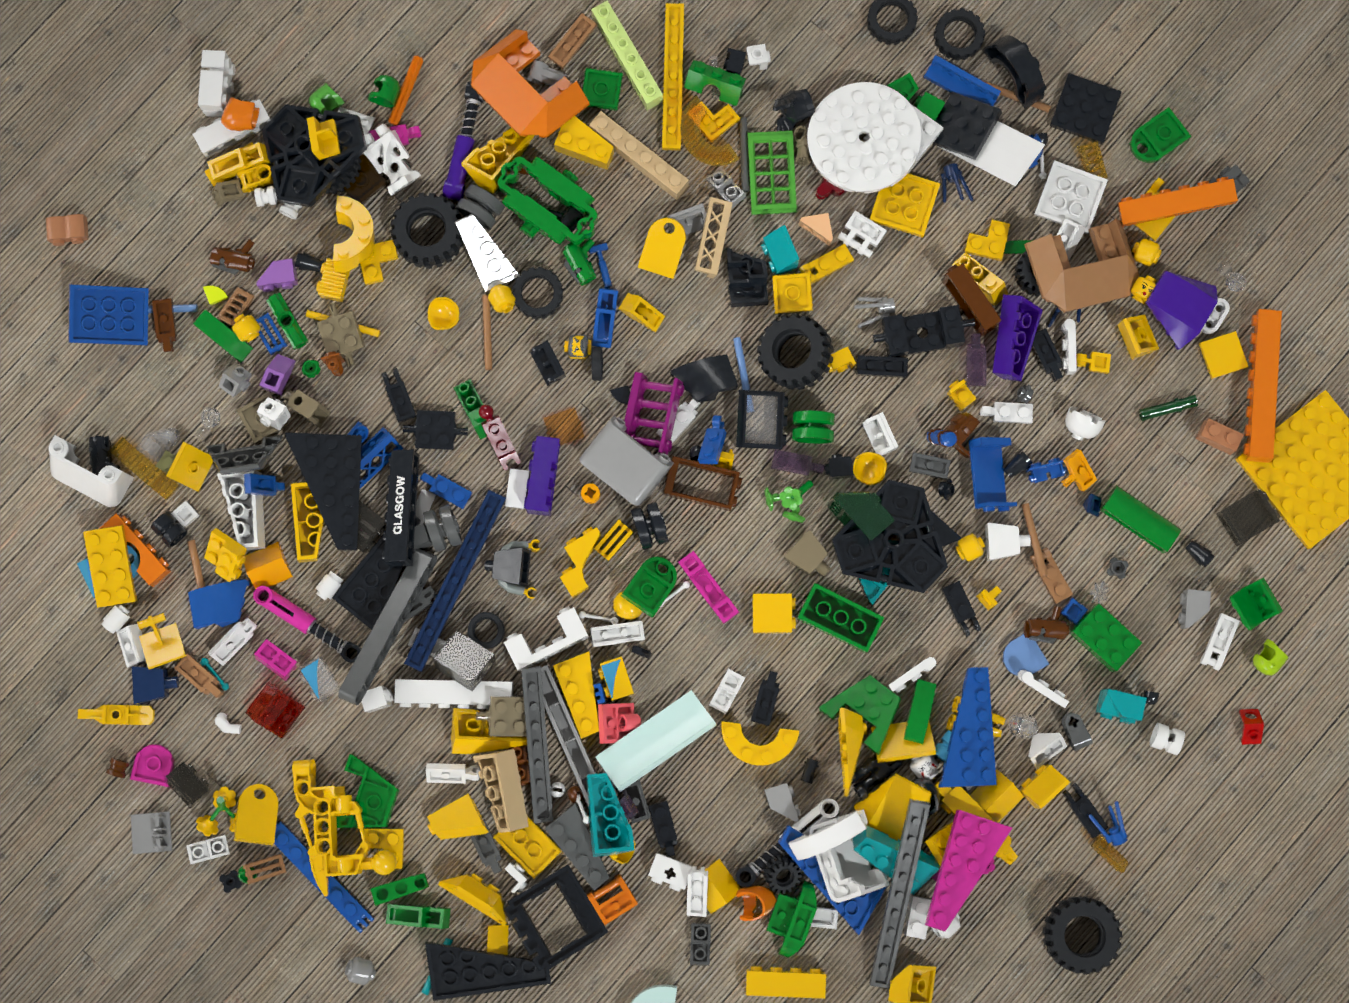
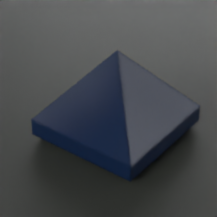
[1083,494,1102,517]

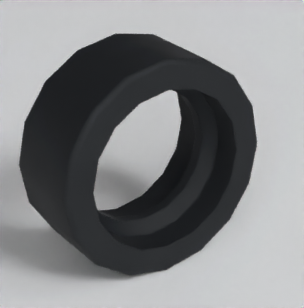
[468,612,505,649]

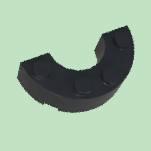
[983,35,1046,109]

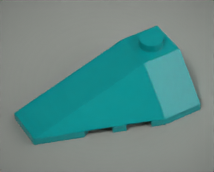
[587,773,635,857]

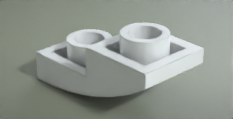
[186,835,230,864]

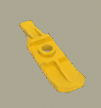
[78,705,155,725]

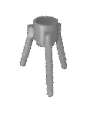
[854,297,895,328]

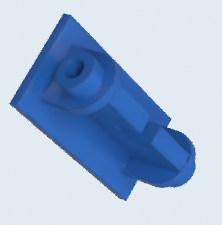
[1026,458,1068,484]

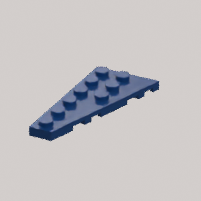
[938,667,997,788]

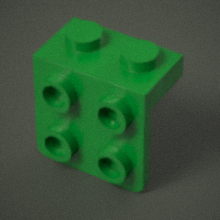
[1230,577,1283,630]

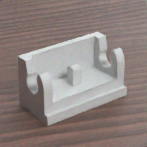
[862,412,898,456]

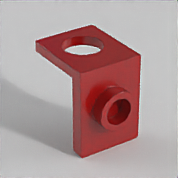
[1239,709,1264,745]

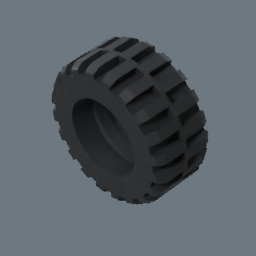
[390,192,464,269]
[757,314,834,390]
[1042,896,1122,975]

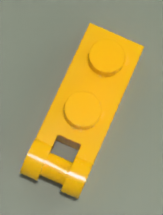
[799,244,854,284]

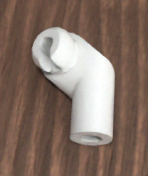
[215,713,242,734]

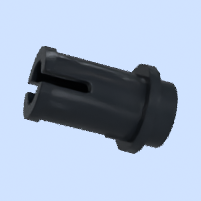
[800,758,819,784]

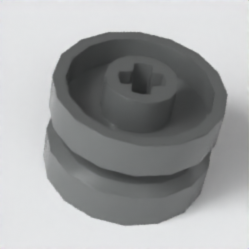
[456,184,505,230]
[423,504,463,552]

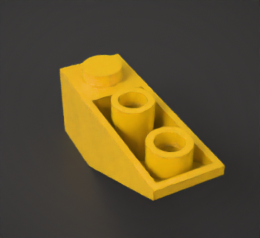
[952,253,1009,306]

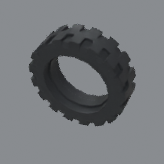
[867,0,918,45]
[934,8,985,61]
[513,267,563,319]

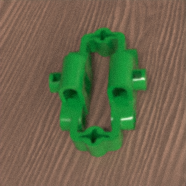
[498,157,598,245]

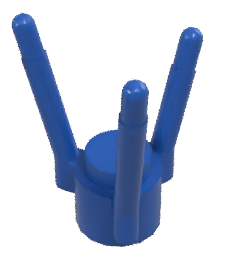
[1088,801,1128,846]

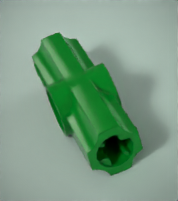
[266,293,309,350]

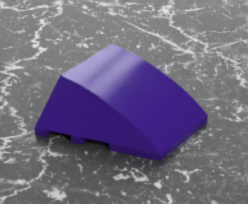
[1146,271,1218,350]

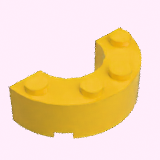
[333,195,375,273]
[721,722,799,765]

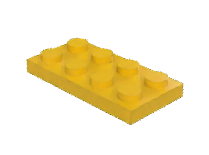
[83,525,137,608]

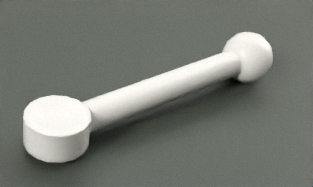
[660,581,690,608]
[579,611,618,625]

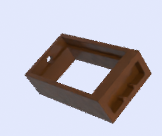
[943,264,1001,338]
[664,456,743,512]

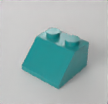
[761,225,800,275]

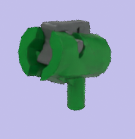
[562,238,596,286]

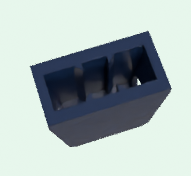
[132,667,179,704]

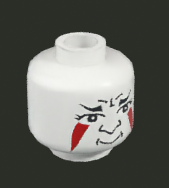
[910,755,939,780]

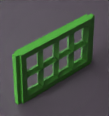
[747,131,797,215]

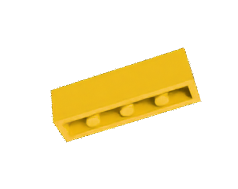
[745,966,826,999]

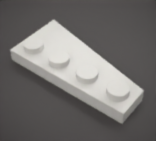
[455,214,519,292]

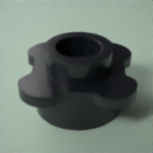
[938,478,955,500]
[219,870,242,893]

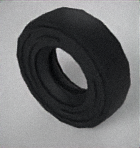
[591,347,603,381]

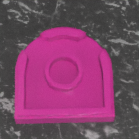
[130,745,174,787]

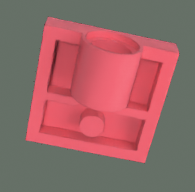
[598,703,641,744]

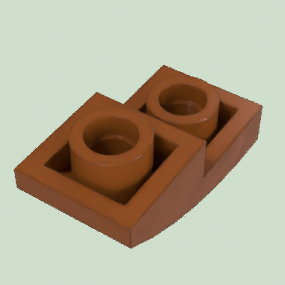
[506,745,530,786]

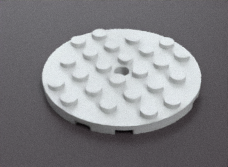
[807,82,921,193]

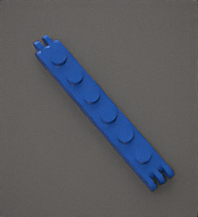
[274,821,375,933]

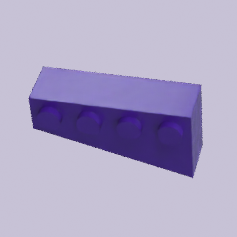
[992,295,1043,381]

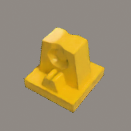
[976,586,1002,611]

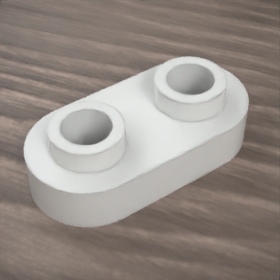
[1201,298,1230,334]

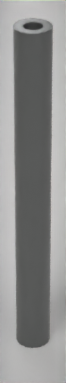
[740,117,749,192]

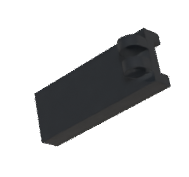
[855,355,908,378]

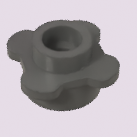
[1016,384,1034,403]
[1107,557,1129,579]

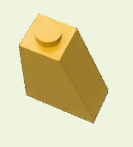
[427,794,489,840]

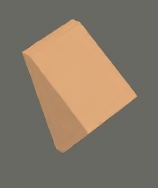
[799,213,833,246]

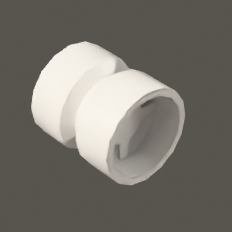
[1150,723,1185,755]

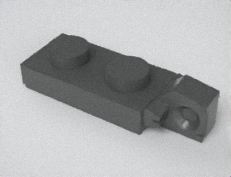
[470,819,503,874]

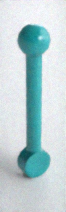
[200,658,229,690]

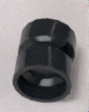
[151,511,188,548]

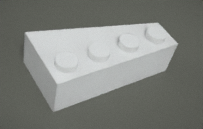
[217,470,265,550]

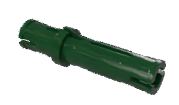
[1139,394,1198,421]

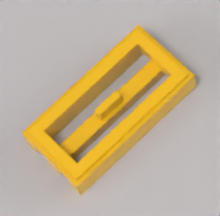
[594,520,634,561]

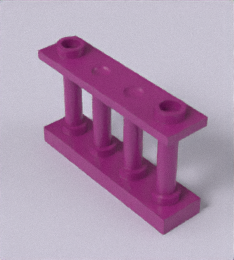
[624,372,684,455]

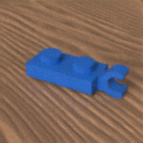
[698,415,727,464]
[420,472,473,510]
[244,473,285,496]

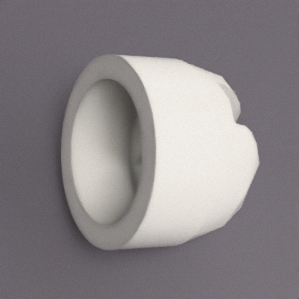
[551,782,566,798]

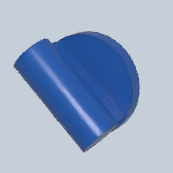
[347,421,369,442]

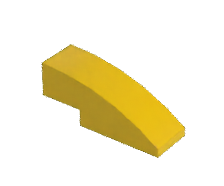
[207,142,270,180]

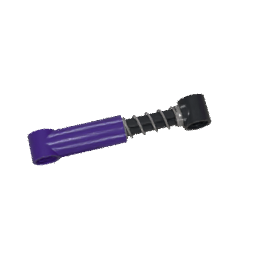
[442,81,485,201]

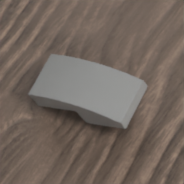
[706,167,746,208]

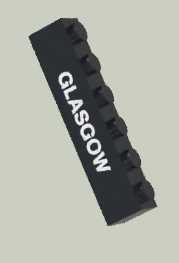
[382,449,420,567]

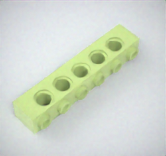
[591,0,663,111]

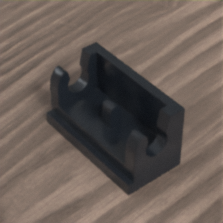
[530,340,566,386]

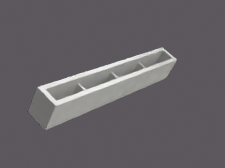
[541,665,596,807]

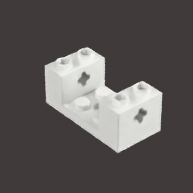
[504,606,589,672]

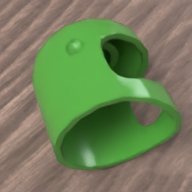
[309,83,344,114]

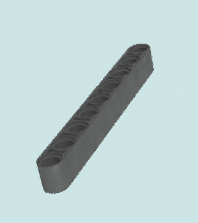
[338,548,437,706]

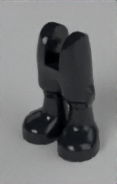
[852,756,902,801]

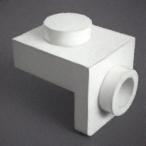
[746,44,771,70]
[505,862,528,894]

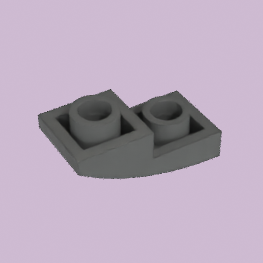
[690,923,711,966]

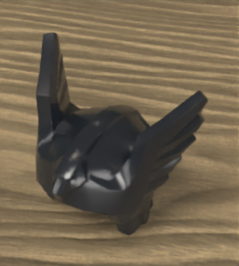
[773,89,815,131]

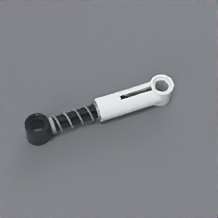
[735,798,839,887]

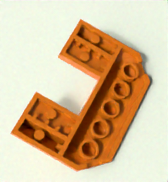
[471,29,590,138]

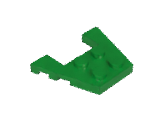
[819,675,901,755]
[326,754,400,828]

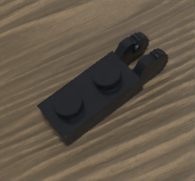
[382,368,417,423]
[941,581,981,637]
[1062,783,1109,839]

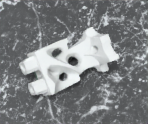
[364,123,421,196]

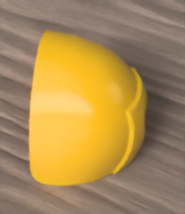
[428,297,459,330]
[853,452,887,485]

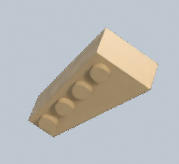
[473,749,529,833]

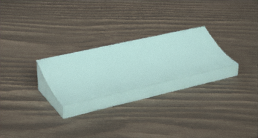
[595,690,716,792]

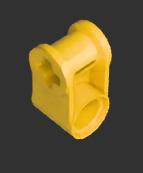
[237,164,273,193]

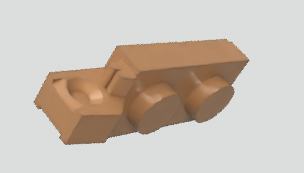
[174,653,225,698]

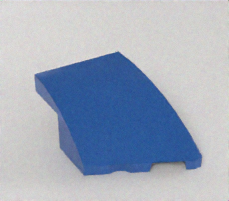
[188,579,250,629]

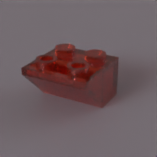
[245,681,305,738]

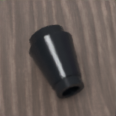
[295,252,324,272]
[1004,451,1033,478]
[1185,540,1215,567]

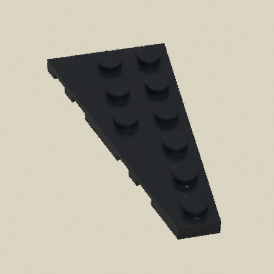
[425,941,551,1001]

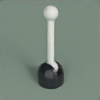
[1033,133,1048,179]

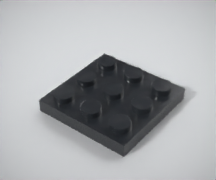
[1050,73,1122,145]
[932,92,1002,160]

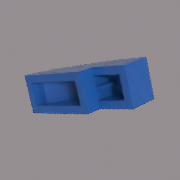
[592,287,619,348]

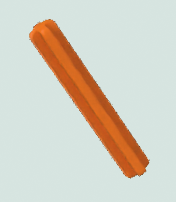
[388,56,423,126]

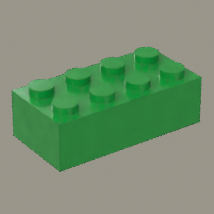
[797,583,885,654]

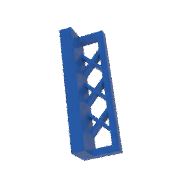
[924,55,1001,106]
[360,427,403,488]

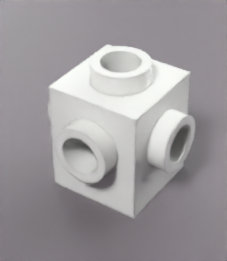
[257,397,291,431]

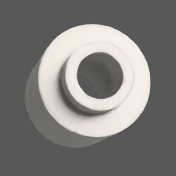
[315,571,343,600]
[102,604,130,634]

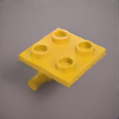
[137,613,186,670]

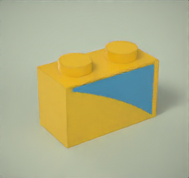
[598,656,634,701]

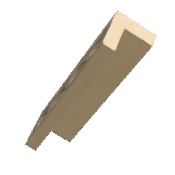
[694,197,733,279]

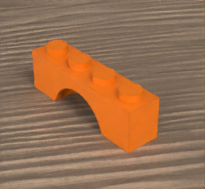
[99,513,171,587]

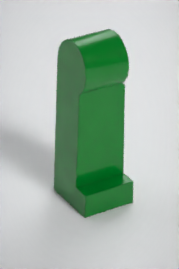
[370,873,429,906]

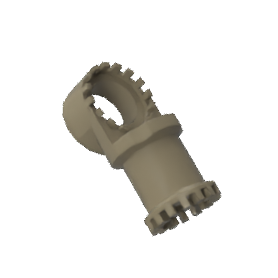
[793,125,811,166]

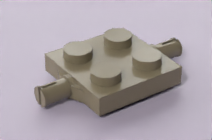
[317,303,365,367]
[476,696,526,736]

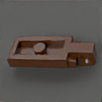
[152,298,177,352]

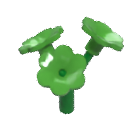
[764,480,813,523]

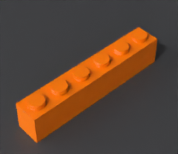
[1118,177,1238,227]

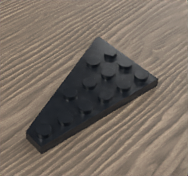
[285,433,362,551]

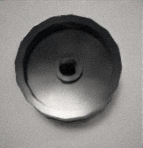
[630,502,669,550]

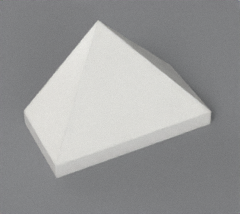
[1029,733,1067,769]

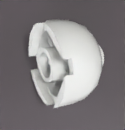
[1065,406,1106,441]

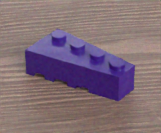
[524,436,561,517]

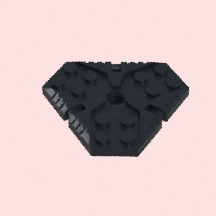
[262,104,367,207]
[832,480,948,593]

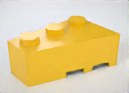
[554,116,614,170]

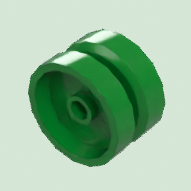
[792,410,835,444]

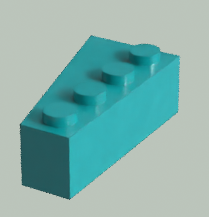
[853,825,940,895]

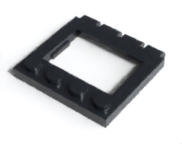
[503,864,608,971]

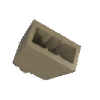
[283,390,331,428]
[784,530,831,577]

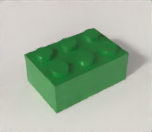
[1069,603,1142,672]

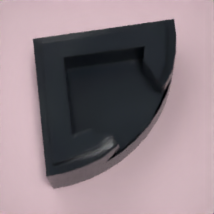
[610,385,630,405]
[631,645,652,660]

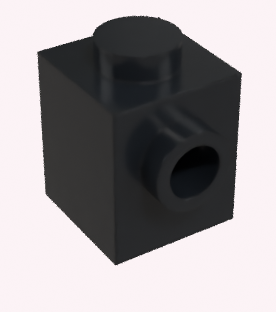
[824,454,853,480]

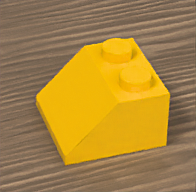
[1019,764,1070,809]

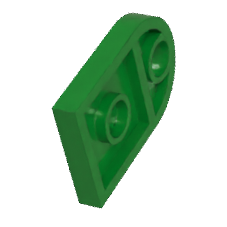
[1130,107,1191,163]
[621,557,677,618]

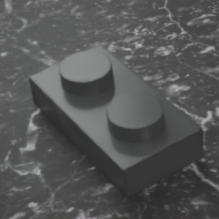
[909,452,951,479]

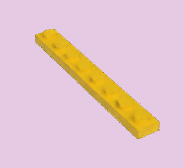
[662,3,684,151]

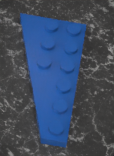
[778,825,887,935]

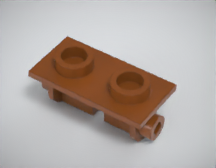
[321,351,346,376]

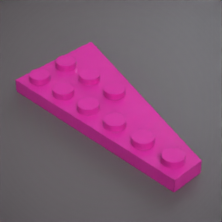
[925,810,1012,932]

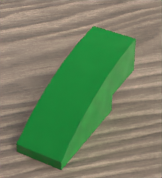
[193,309,253,363]
[904,679,937,744]
[386,904,451,929]

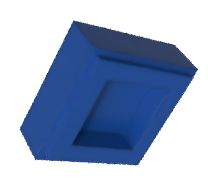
[1061,598,1088,625]

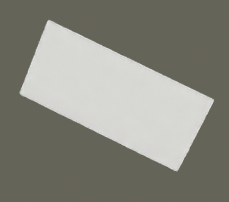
[938,121,1045,186]

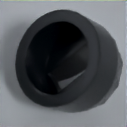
[689,445,701,461]
[1143,690,1159,705]

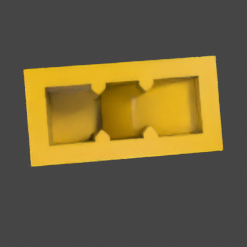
[618,293,665,332]

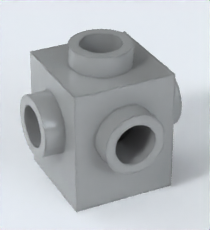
[219,363,252,397]

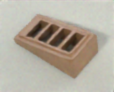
[217,287,255,327]

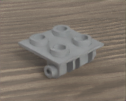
[131,811,172,854]

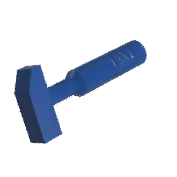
[589,243,612,288]

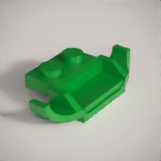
[766,880,817,957]

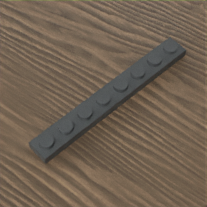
[521,666,553,823]

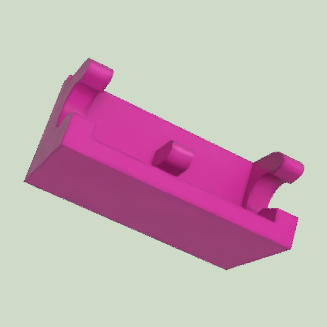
[254,639,297,681]

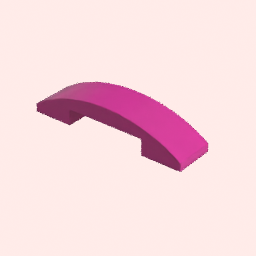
[678,551,739,624]

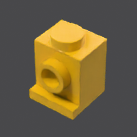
[828,346,856,373]

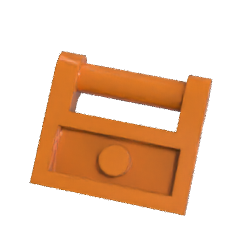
[586,874,638,925]

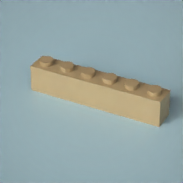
[589,111,689,200]

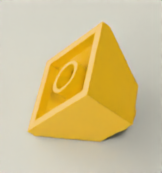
[888,965,936,1003]

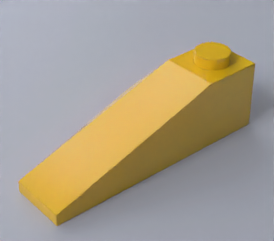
[461,128,535,194]
[451,708,527,754]
[838,708,867,797]

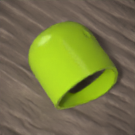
[1253,639,1289,676]

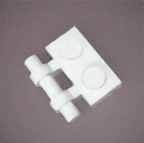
[838,211,887,258]

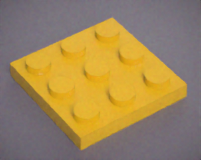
[870,174,940,238]

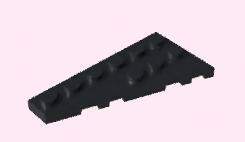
[332,517,421,630]

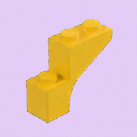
[560,527,600,598]

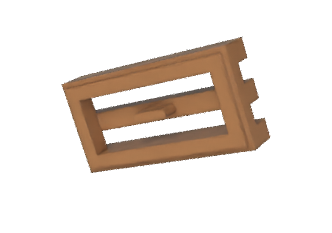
[243,854,286,884]

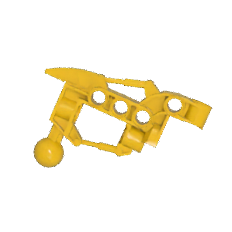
[292,759,397,896]

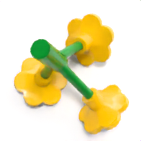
[196,786,237,837]

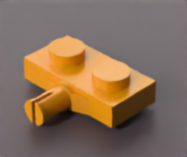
[1061,449,1097,491]

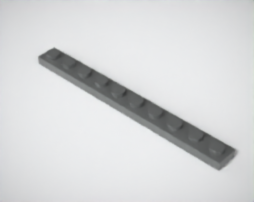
[869,799,930,988]

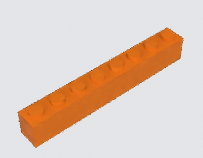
[1243,309,1282,463]

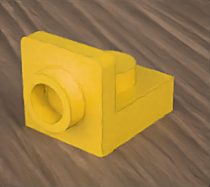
[947,379,977,411]

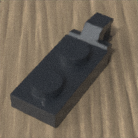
[1032,328,1063,382]
[750,671,780,726]
[649,801,678,857]

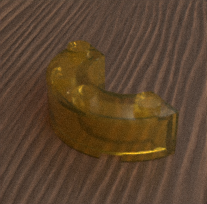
[680,96,740,166]

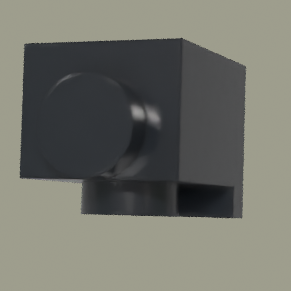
[723,48,746,76]

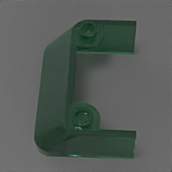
[827,492,895,541]

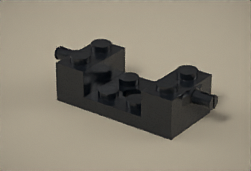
[872,305,975,357]

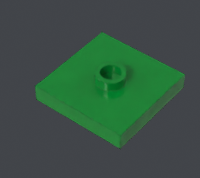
[582,68,623,111]

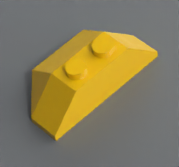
[438,873,508,926]

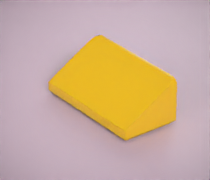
[487,924,509,955]

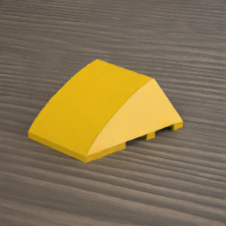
[853,773,931,844]

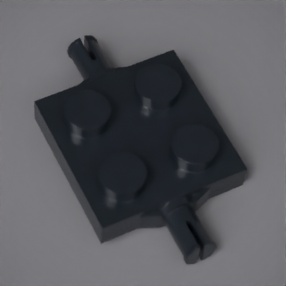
[403,410,468,450]

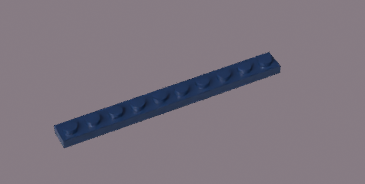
[404,490,506,672]

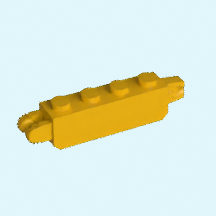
[935,780,1018,865]

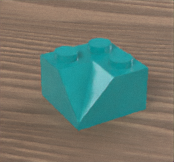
[1095,689,1147,724]

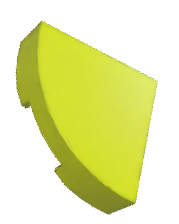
[203,286,228,306]

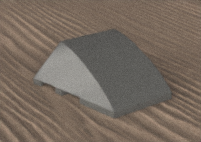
[206,435,283,475]

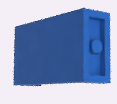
[969,437,1017,512]

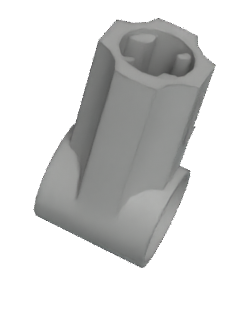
[527,60,567,86]

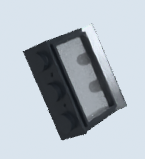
[736,390,788,450]

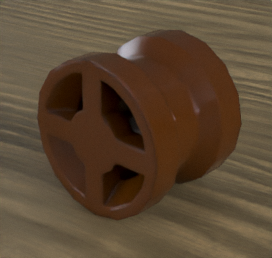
[106,758,130,778]

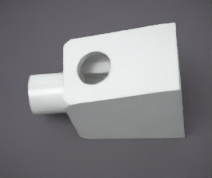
[985,523,1031,561]

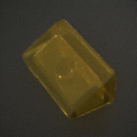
[1091,835,1128,873]

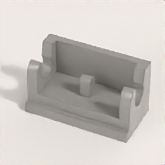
[667,203,710,235]

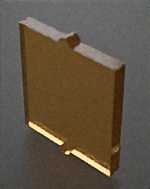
[543,407,585,445]

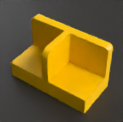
[307,116,340,160]

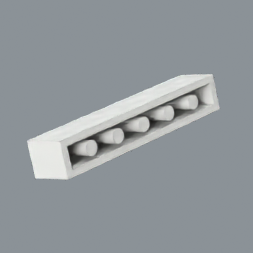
[394,679,514,709]

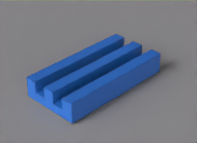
[256,313,288,356]
[593,683,606,704]

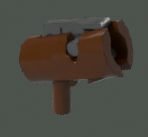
[210,239,255,275]
[1024,606,1070,644]

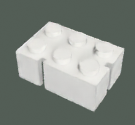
[198,50,235,117]

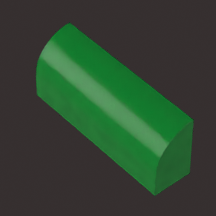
[1100,485,1181,554]

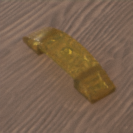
[111,437,179,500]

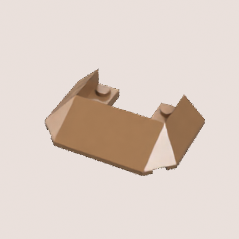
[1024,219,1139,313]

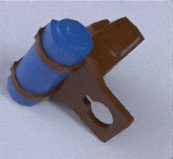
[927,412,980,459]

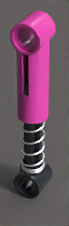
[253,586,362,664]

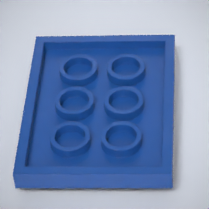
[68,285,149,346]

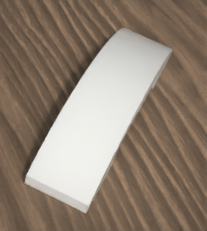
[788,811,867,860]

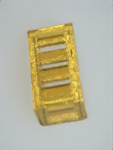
[1077,141,1107,178]

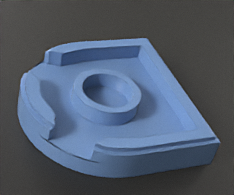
[1003,634,1049,676]

